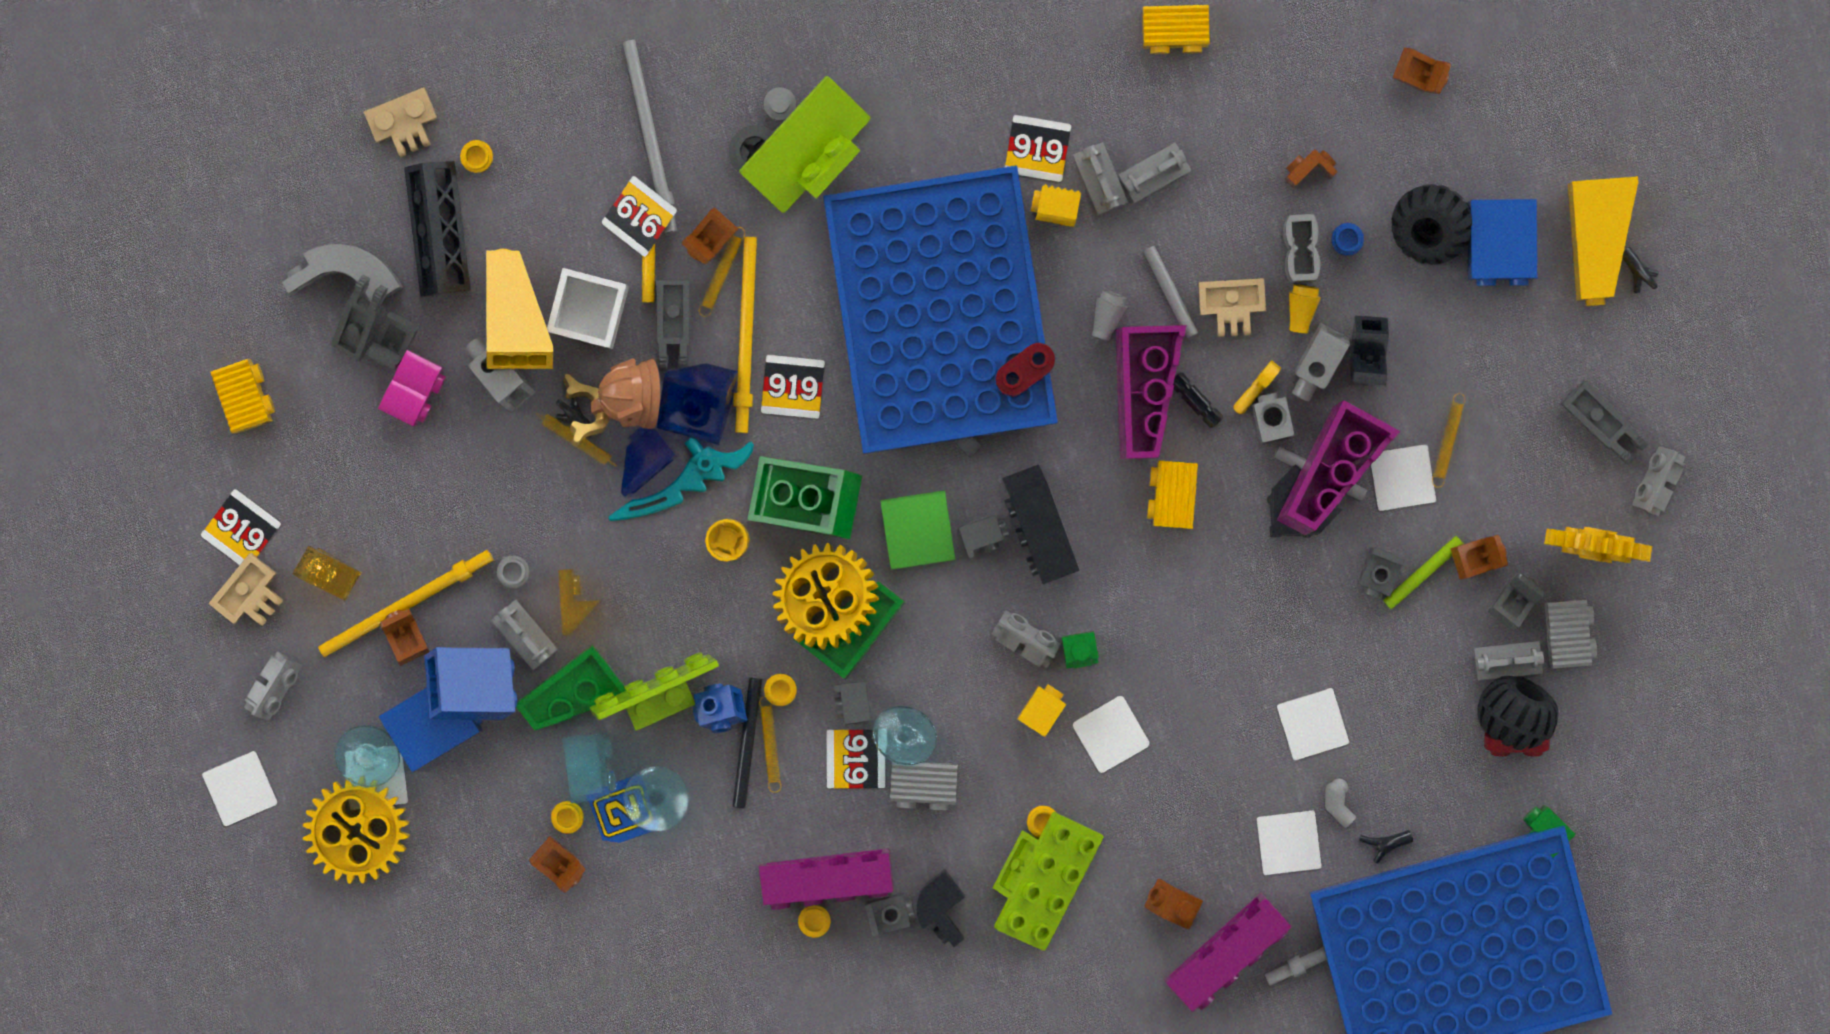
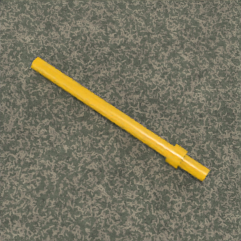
[733,237,757,433]
[318,549,494,657]

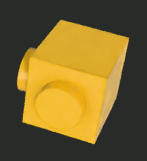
[1017,684,1066,737]

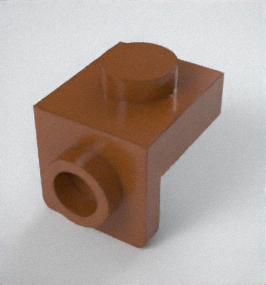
[1392,47,1451,94]
[1285,149,1337,188]
[682,207,738,264]
[1450,535,1508,580]
[380,609,430,666]
[529,836,586,893]
[1145,879,1203,930]

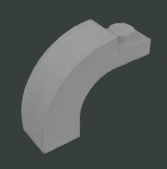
[282,244,403,302]

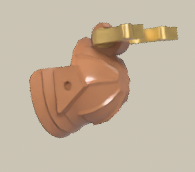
[563,358,660,447]

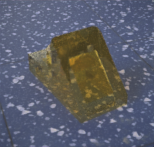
[292,546,361,601]
[558,569,602,635]

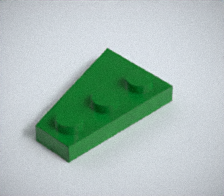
[793,581,905,680]
[516,644,626,731]

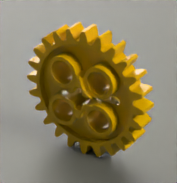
[1544,527,1653,564]
[772,543,879,650]
[302,777,410,884]

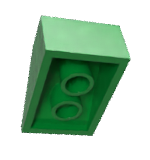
[747,456,863,540]

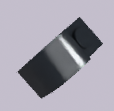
[1350,315,1389,387]
[916,869,965,947]

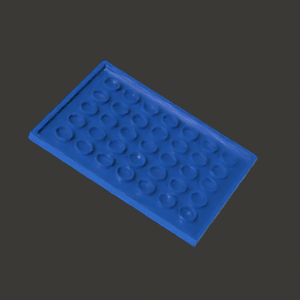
[823,165,1058,454]
[1309,825,1612,1034]

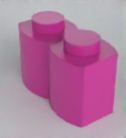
[378,350,446,426]

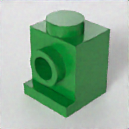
[1061,631,1099,669]
[1523,805,1576,858]

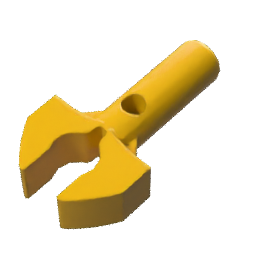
[1233,360,1281,414]

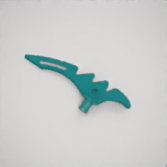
[608,436,754,521]

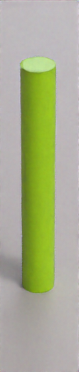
[1383,536,1464,610]

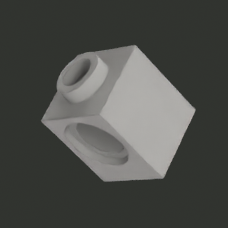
[1252,392,1294,443]

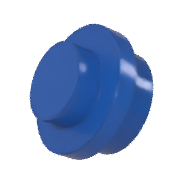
[1331,223,1364,256]

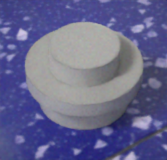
[764,87,796,120]
[497,556,530,588]

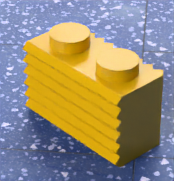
[1142,5,1210,54]
[1031,184,1081,227]
[210,359,275,434]
[1147,460,1198,529]

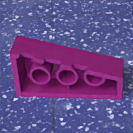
[1115,325,1187,460]
[1277,400,1401,535]
[759,848,894,910]
[1164,892,1292,1012]

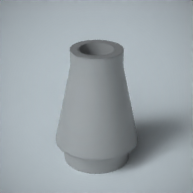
[1091,290,1128,341]

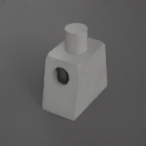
[1292,323,1350,402]
[465,337,536,413]

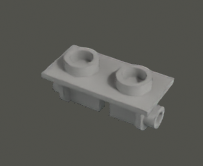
[1073,142,1128,215]
[1119,143,1191,203]
[1632,446,1686,517]
[491,600,558,670]
[991,610,1061,668]
[1474,641,1544,681]
[244,651,303,721]

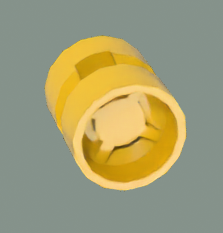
[705,519,750,562]

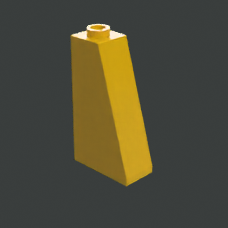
[1568,176,1638,306]
[486,248,553,369]

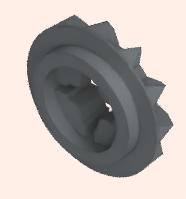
[729,125,773,172]

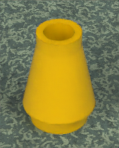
[1289,284,1321,334]

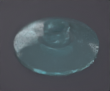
[873,706,937,765]
[335,725,400,787]
[623,766,689,832]

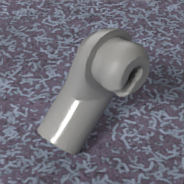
[1325,778,1356,828]

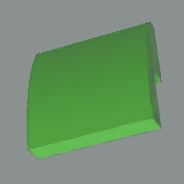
[880,490,955,570]

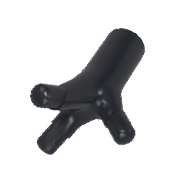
[1622,247,1658,293]
[556,397,592,438]
[1359,830,1413,864]

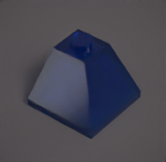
[656,363,738,445]
[620,427,679,498]

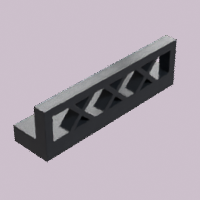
[404,161,471,297]

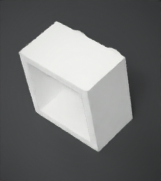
[547,268,629,349]

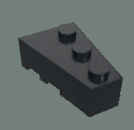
[1002,464,1080,584]

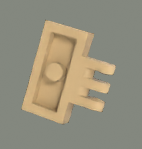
[364,87,438,158]
[1198,278,1266,337]
[209,553,283,626]

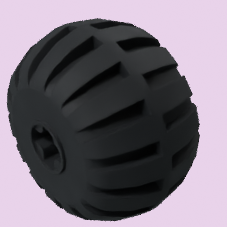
[1391,184,1472,265]
[1478,675,1558,750]

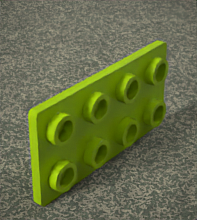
[739,76,871,213]
[590,652,719,731]
[992,812,1104,951]

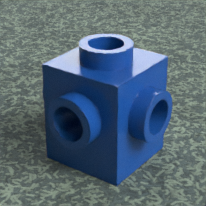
[693,684,747,733]

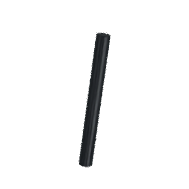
[732,677,762,808]

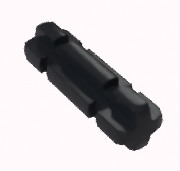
[1173,372,1223,428]

